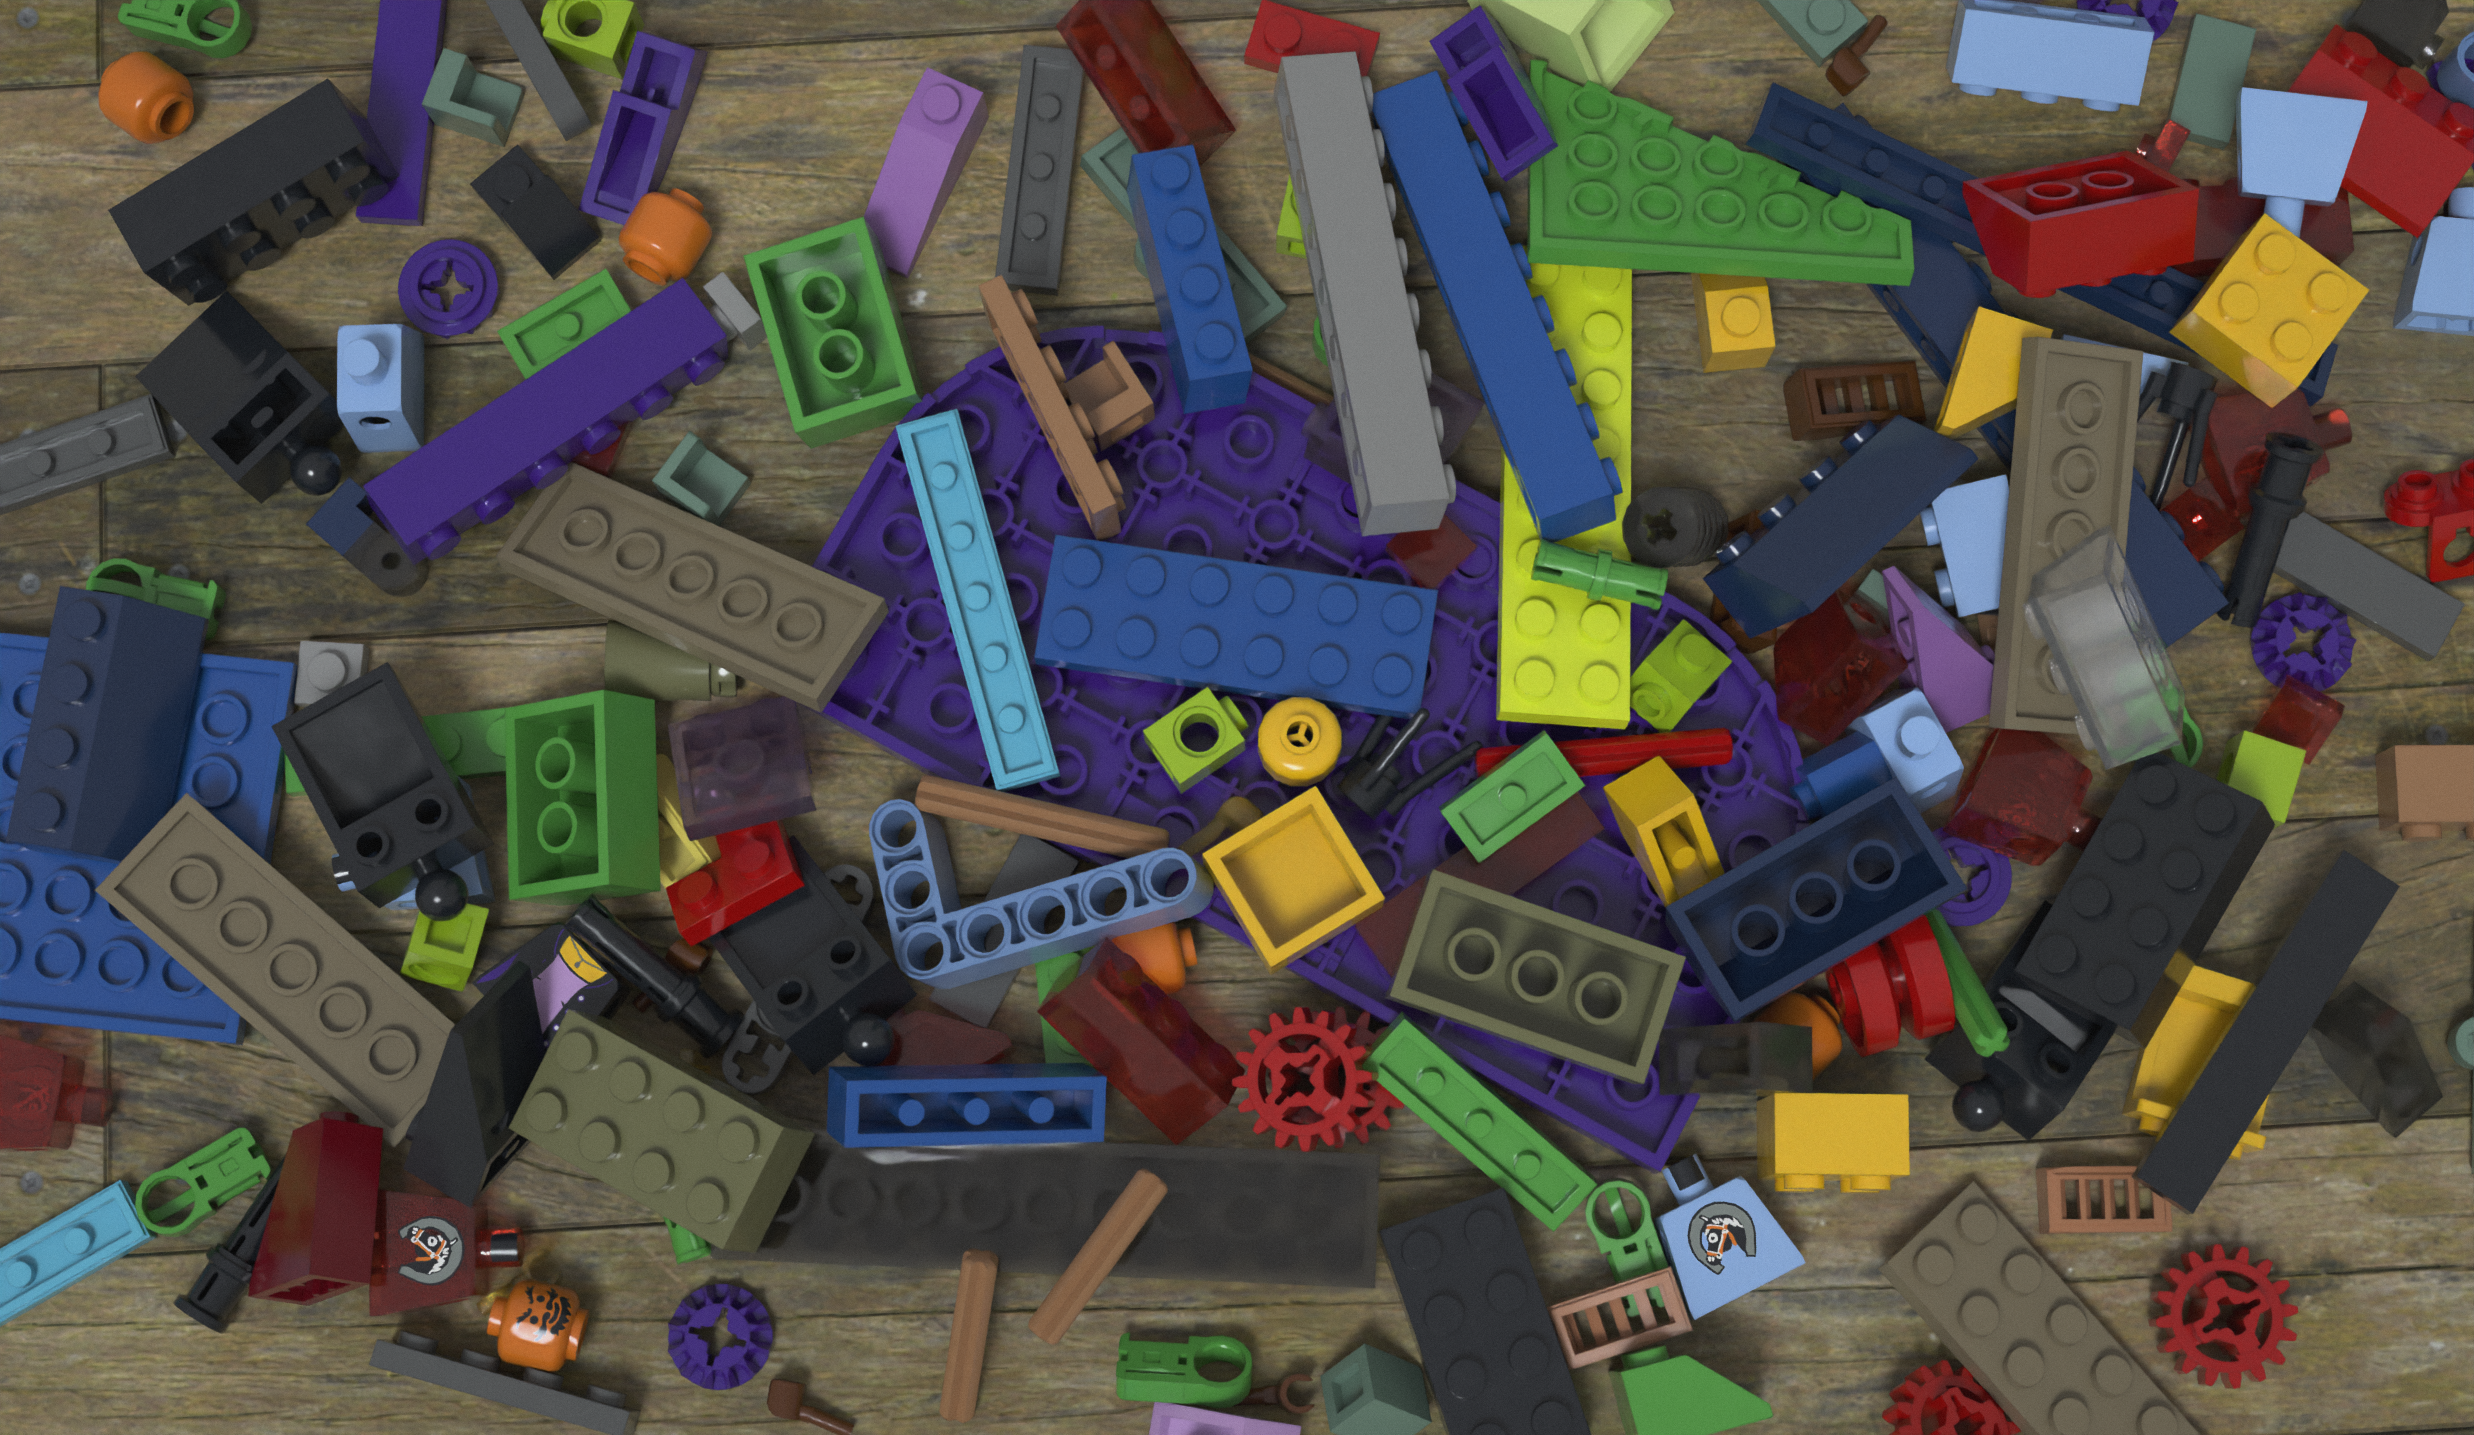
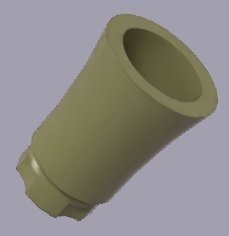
[604,619,739,702]

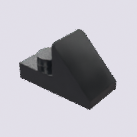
[470,144,601,280]

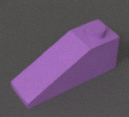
[864,67,989,278]
[1882,566,1995,733]

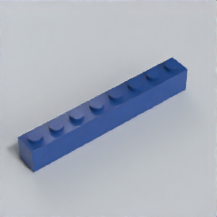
[1370,70,1623,543]

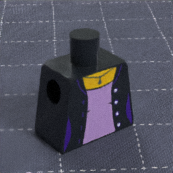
[472,922,631,1052]

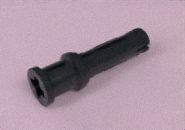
[2217,432,2324,628]
[564,894,744,1059]
[173,1154,286,1334]

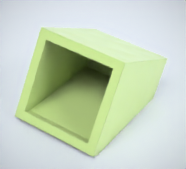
[1467,0,1675,92]

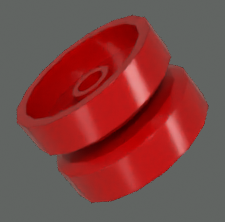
[1824,915,1955,1058]

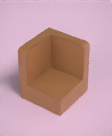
[1065,341,1155,452]

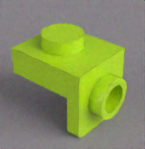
[1630,619,1732,733]

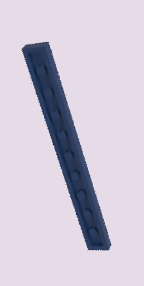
[1745,82,2338,407]

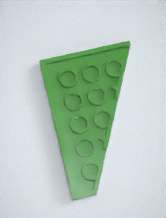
[1527,60,1914,286]

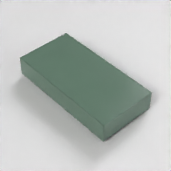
[2163,13,2256,150]

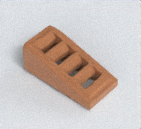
[2036,1166,2173,1234]
[1546,1266,1693,1370]

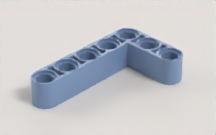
[869,799,1214,989]

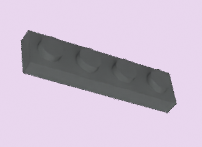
[995,45,1086,296]
[369,1330,641,1435]

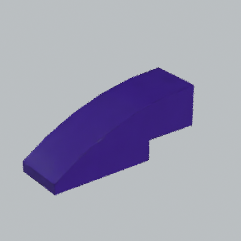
[1429,5,1558,182]
[579,31,708,225]

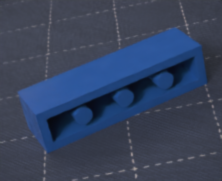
[1127,145,1253,414]
[827,1063,1107,1148]

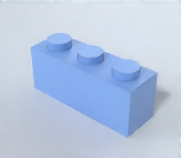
[1946,0,2154,111]

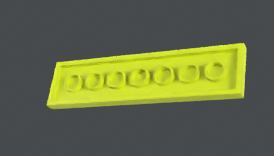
[1496,244,1632,730]

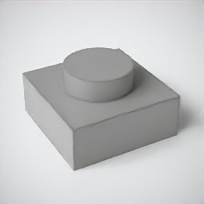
[703,272,767,351]
[294,641,370,708]

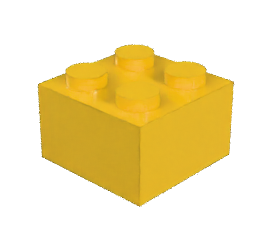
[2169,213,2369,408]
[1202,786,1385,975]
[1756,1093,1910,1193]

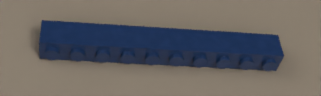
[1775,103,2229,654]

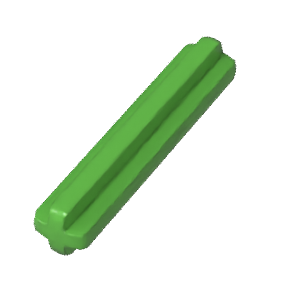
[1925,909,2010,1057]

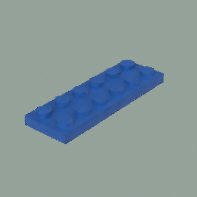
[1034,535,1438,719]

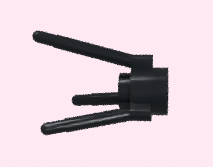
[2137,362,2218,511]
[1336,708,1483,821]

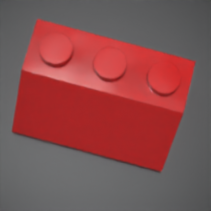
[2286,24,2474,238]
[1962,150,2199,298]

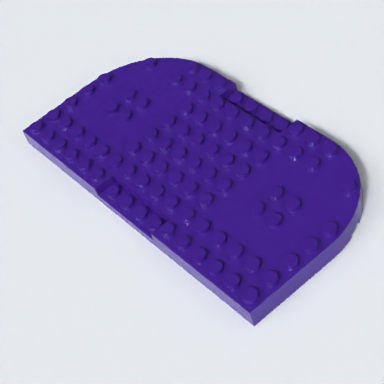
[788,326,1809,1174]

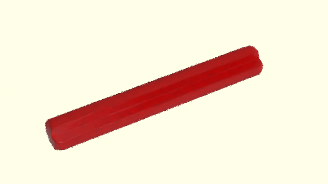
[1475,727,1733,779]

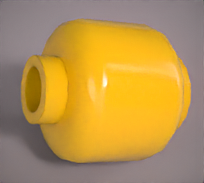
[1258,697,1342,786]

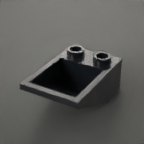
[135,290,344,504]
[271,662,494,922]
[708,835,917,1076]
[1924,900,2114,1141]
[403,961,546,1208]

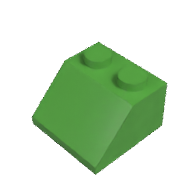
[1608,1345,1773,1435]

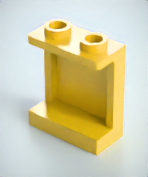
[2122,965,2269,1160]

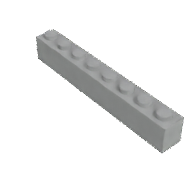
[1274,52,1456,536]

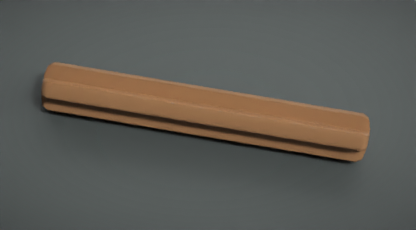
[915,775,1170,858]

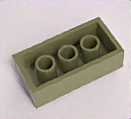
[1385,869,1686,1084]
[509,1009,815,1253]

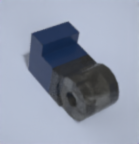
[306,477,429,598]

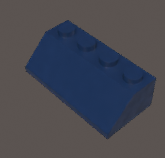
[1702,414,1979,638]
[6,586,209,864]
[1665,777,1967,1023]

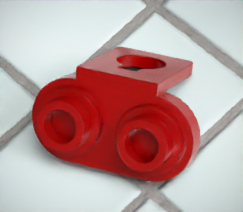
[2383,459,2474,583]

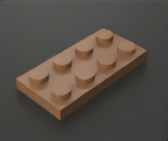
[978,275,1126,541]

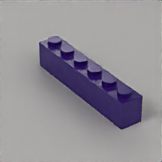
[363,278,728,565]

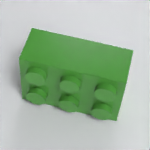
[743,217,925,449]
[504,690,661,906]

